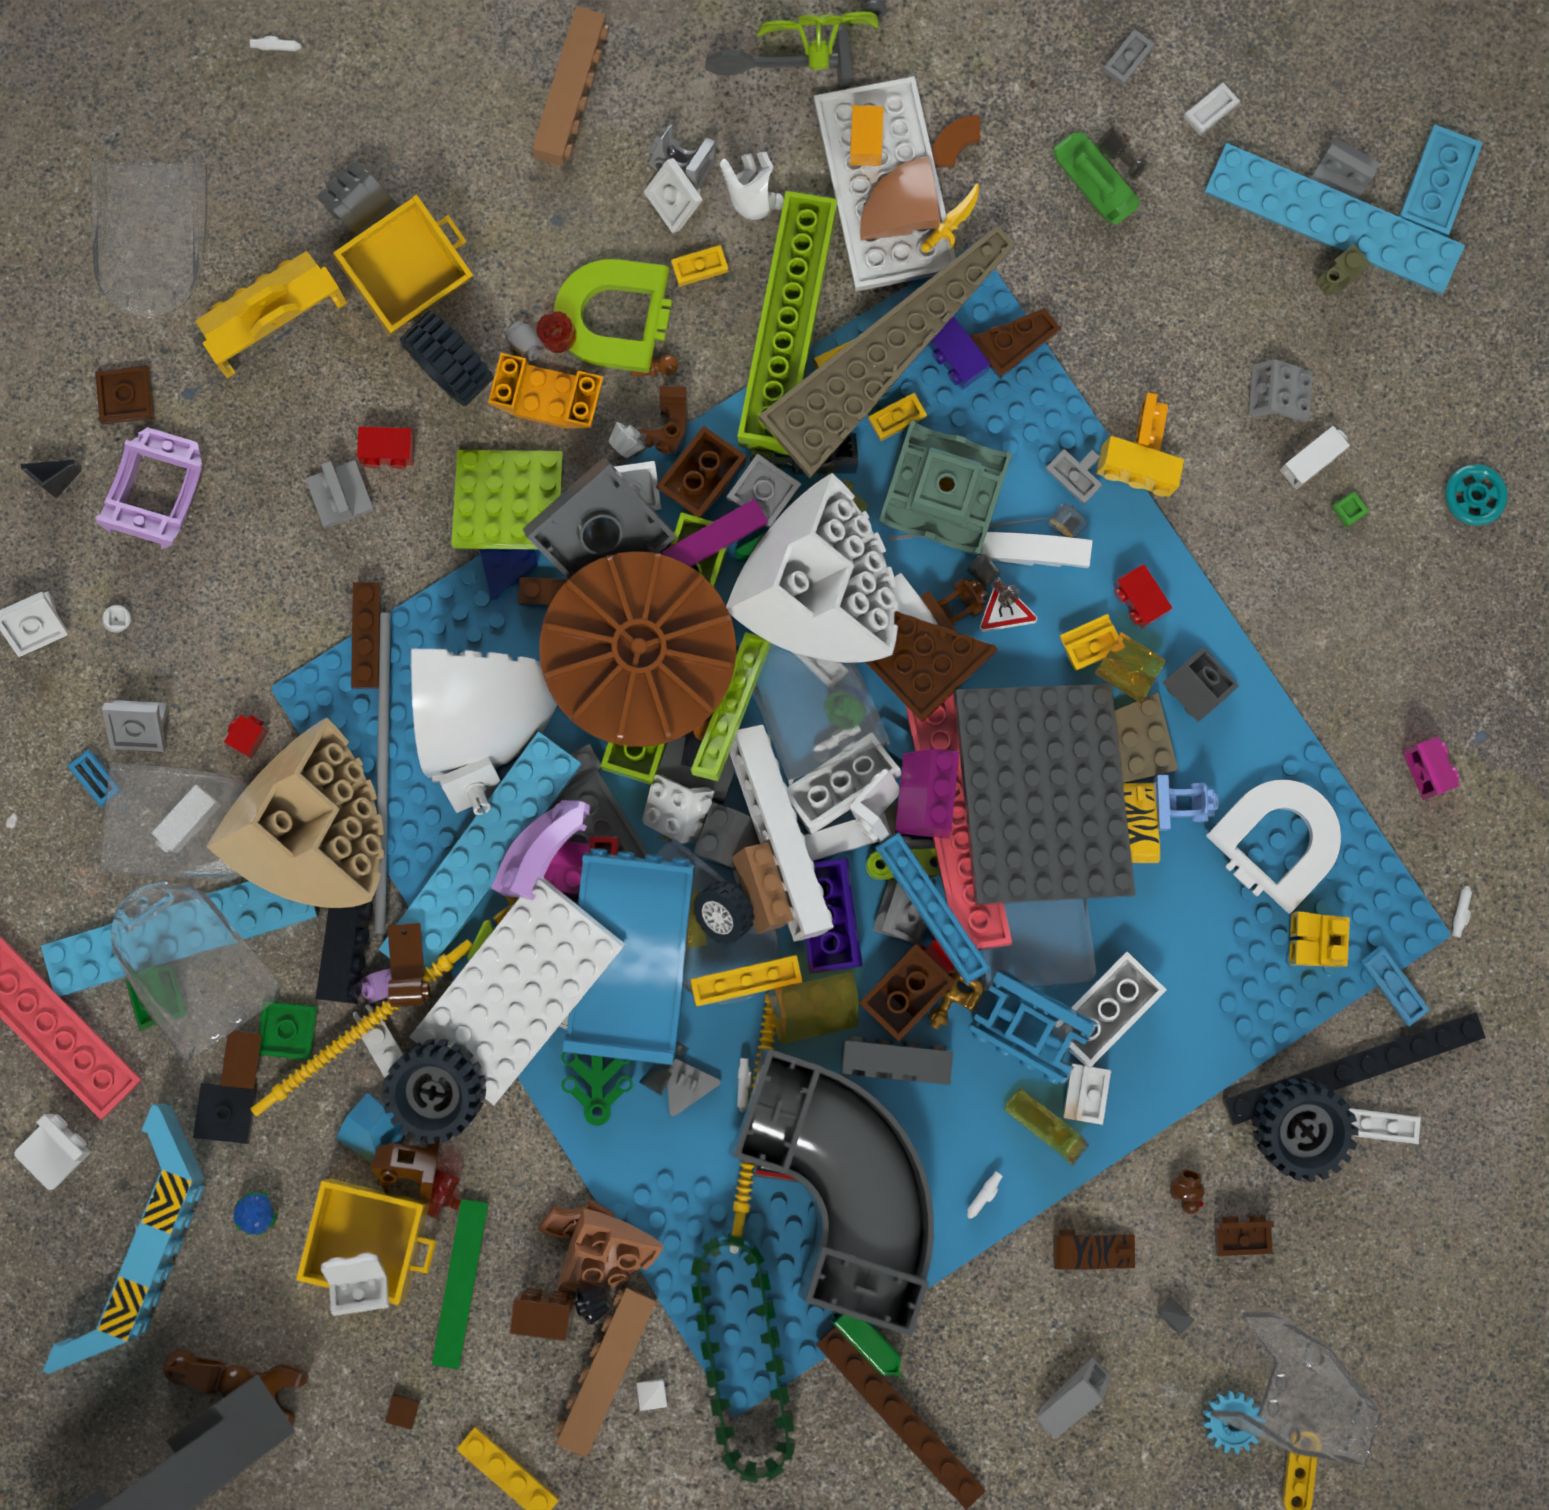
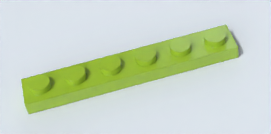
[691,632,772,781]

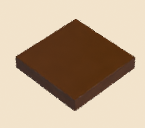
[95,365,155,425]

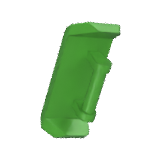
[1052,133,1140,225]

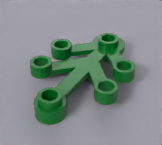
[561,1052,633,1126]

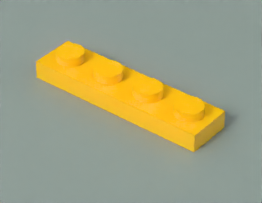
[689,955,802,1007]
[456,1426,559,1510]

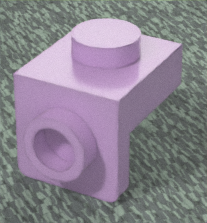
[361,968,391,1004]

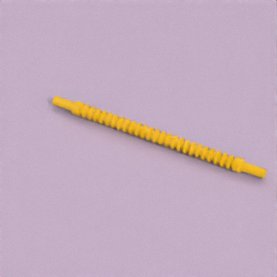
[250,939,473,1116]
[732,987,782,1236]

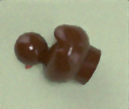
[1170,1169,1205,1214]

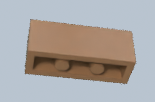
[732,842,794,934]

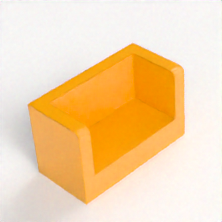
[850,105,884,166]

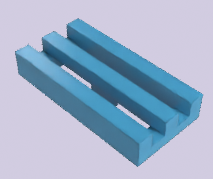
[67,749,124,808]

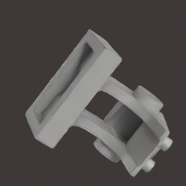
[648,124,716,190]

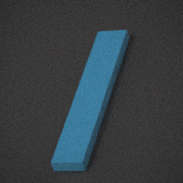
[876,833,991,985]

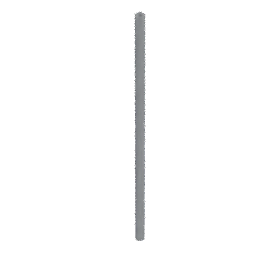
[374,613,391,934]

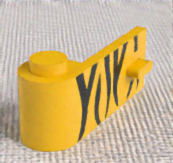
[1123,783,1160,863]

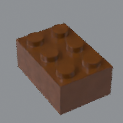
[509,1287,576,1341]

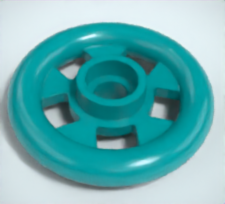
[1445,464,1508,526]

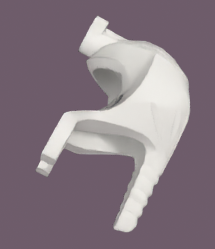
[720,152,784,220]

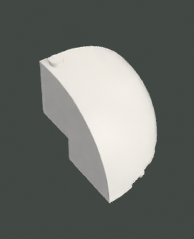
[726,473,898,663]
[411,649,557,782]

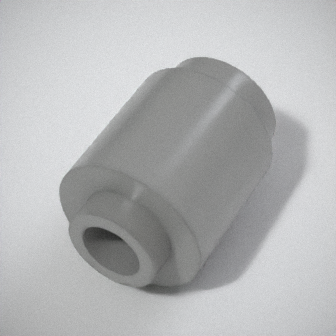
[506,321,544,361]

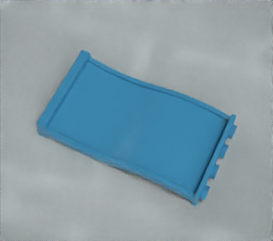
[563,849,696,1065]

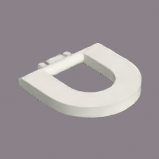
[1206,780,1341,914]

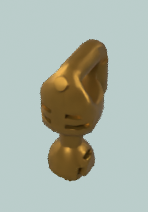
[927,969,984,1030]

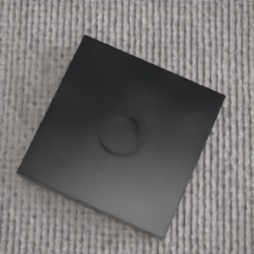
[193,1083,257,1144]

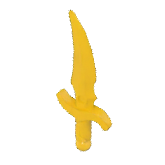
[920,183,979,253]

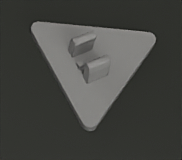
[666,1058,720,1116]

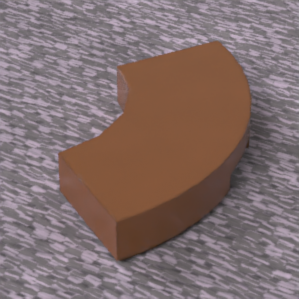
[931,115,980,168]
[538,1199,614,1239]

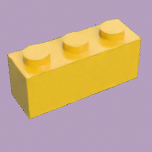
[1096,436,1184,497]

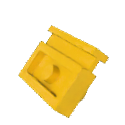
[1059,614,1125,672]

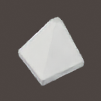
[637,1378,667,1411]

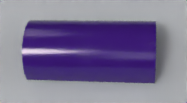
[805,858,863,974]

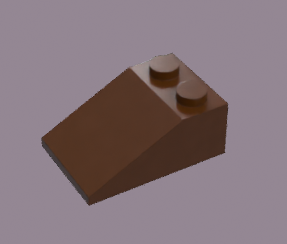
[656,425,747,519]
[859,944,955,1041]

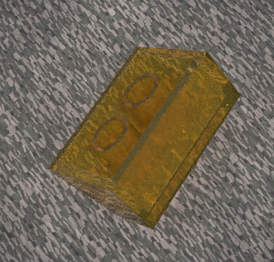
[767,971,859,1045]

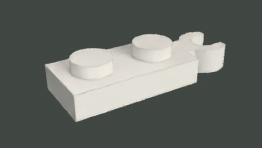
[353,1004,404,1077]

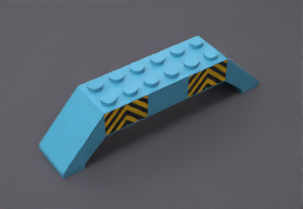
[43,1104,205,1374]

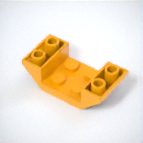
[488,353,603,429]

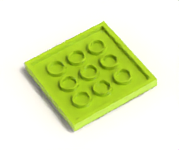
[451,450,563,549]

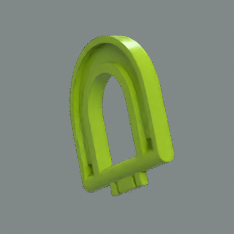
[554,259,673,373]

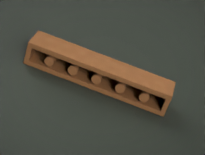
[532,6,610,167]
[555,1286,657,1458]

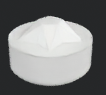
[102,605,131,633]

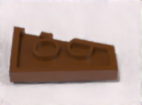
[969,308,1061,379]

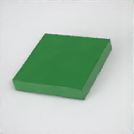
[258,1000,318,1060]

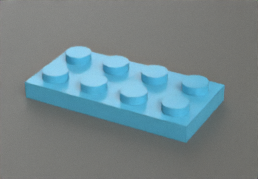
[1399,124,1483,237]

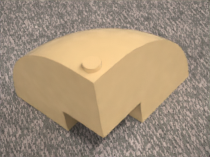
[206,717,384,908]

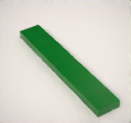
[432,1198,489,1370]

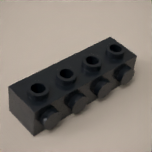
[315,902,373,1004]

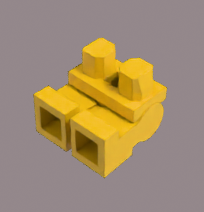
[1288,911,1350,967]

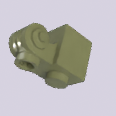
[1314,245,1371,296]

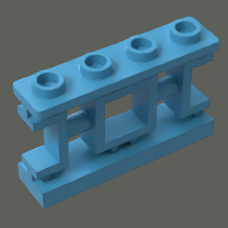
[968,970,1098,1084]

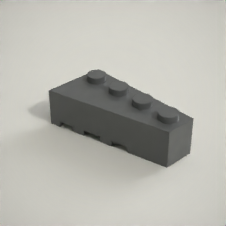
[840,1036,953,1085]

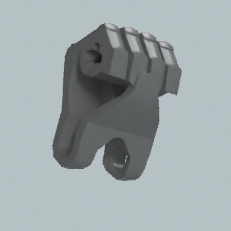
[317,161,400,236]

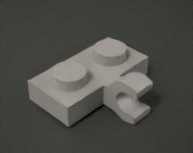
[1045,449,1103,505]

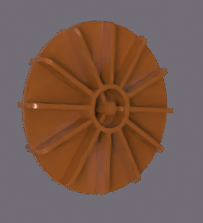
[540,552,736,747]

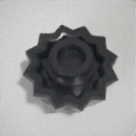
[575,1287,608,1325]

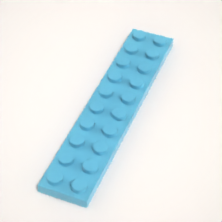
[1204,143,1465,295]
[378,731,583,972]
[41,881,319,997]

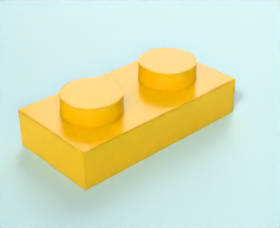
[671,245,728,287]
[868,393,927,442]

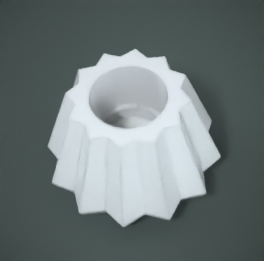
[609,422,645,458]

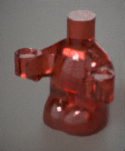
[419,1169,461,1218]

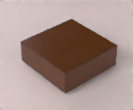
[385,1394,420,1430]

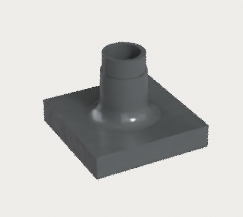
[523,457,677,579]

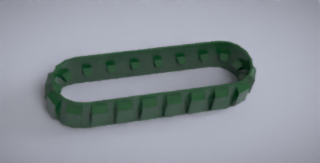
[691,1233,796,1483]

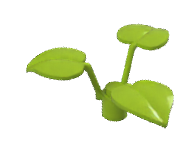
[757,12,878,70]

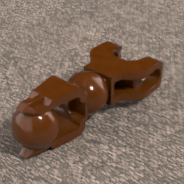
[163,1349,309,1426]

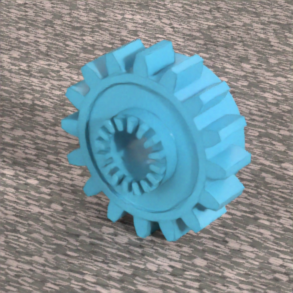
[1202,1390,1264,1454]

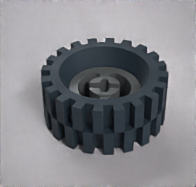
[399,310,494,407]
[382,1039,486,1144]
[1252,1078,1358,1182]

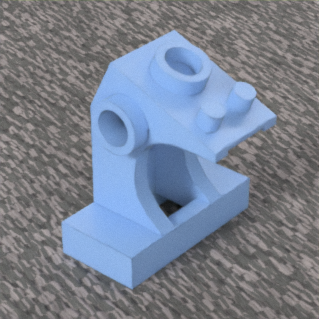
[1153,775,1219,831]

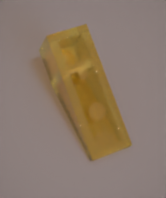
[1004,1088,1089,1166]

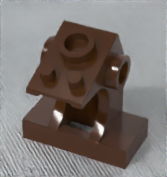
[641,386,687,455]
[920,578,989,632]
[371,1138,440,1200]

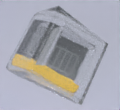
[1047,504,1088,538]

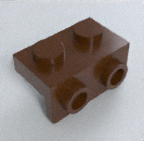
[1214,1215,1274,1256]

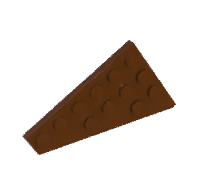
[866,611,999,722]

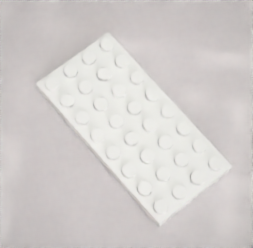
[814,76,956,292]
[410,878,625,1105]

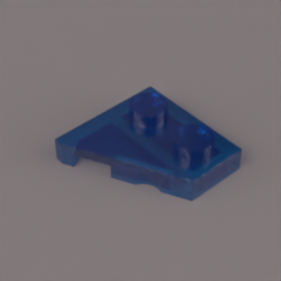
[479,549,538,600]

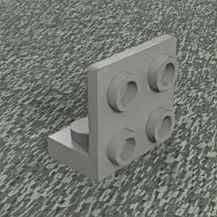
[1249,359,1312,422]

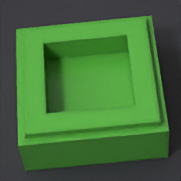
[1331,491,1369,528]

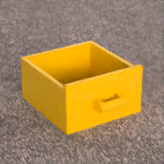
[333,194,473,337]
[296,1178,436,1306]

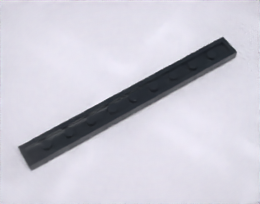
[1222,1012,1486,1125]

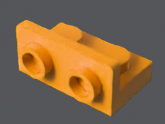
[1135,392,1168,451]

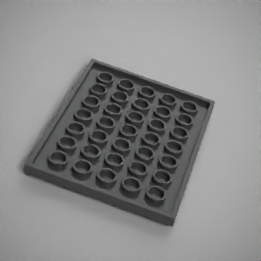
[953,684,1136,905]

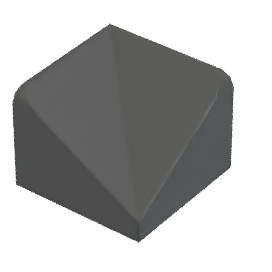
[1157,1298,1195,1334]

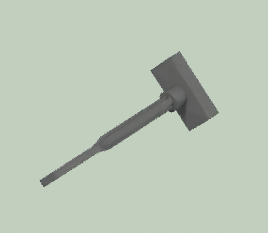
[705,30,853,90]

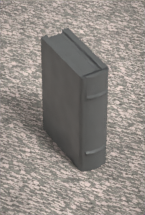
[656,736,735,804]

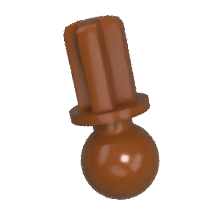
[631,355,679,377]

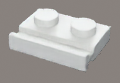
[1062,1064,1111,1125]

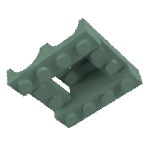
[878,421,1012,556]

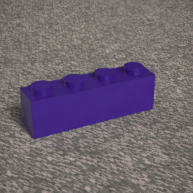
[902,290,991,389]

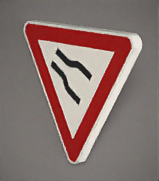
[980,580,1037,632]

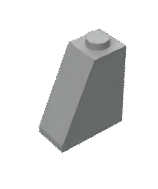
[1036,1357,1111,1439]

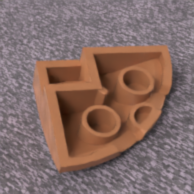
[860,156,940,240]
[557,1208,663,1292]

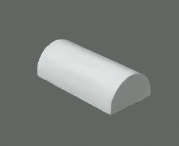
[787,732,902,835]
[1052,952,1167,1068]

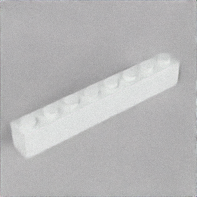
[729,725,833,942]

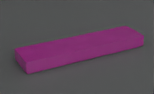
[662,499,768,567]

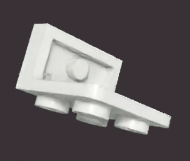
[849,769,900,843]
[642,774,714,844]
[15,1114,91,1190]
[321,1253,389,1316]

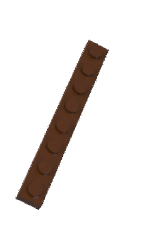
[815,1326,986,1510]

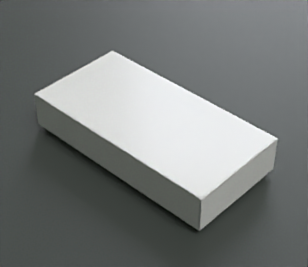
[1183,83,1240,136]

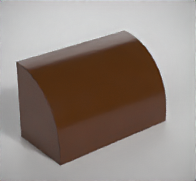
[220,1030,262,1089]

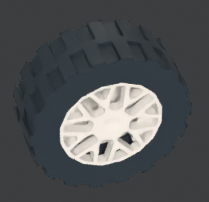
[693,881,755,944]

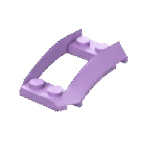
[96,427,203,549]
[491,800,590,900]

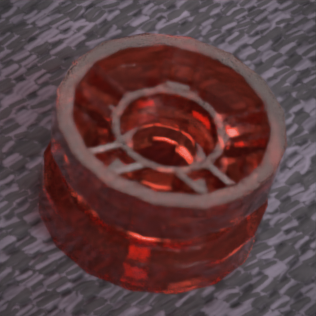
[536,311,577,353]

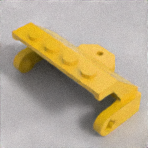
[195,251,347,379]

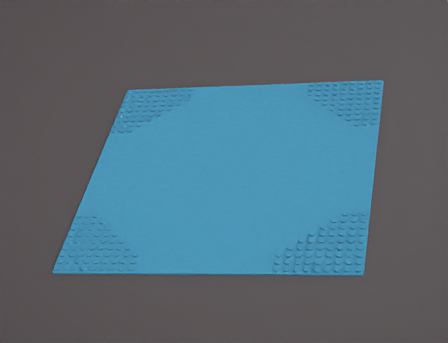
[272,245,1450,1417]

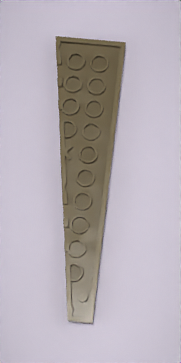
[758,225,1015,478]

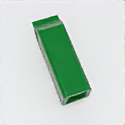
[830,1312,903,1379]

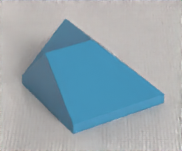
[336,1093,404,1163]

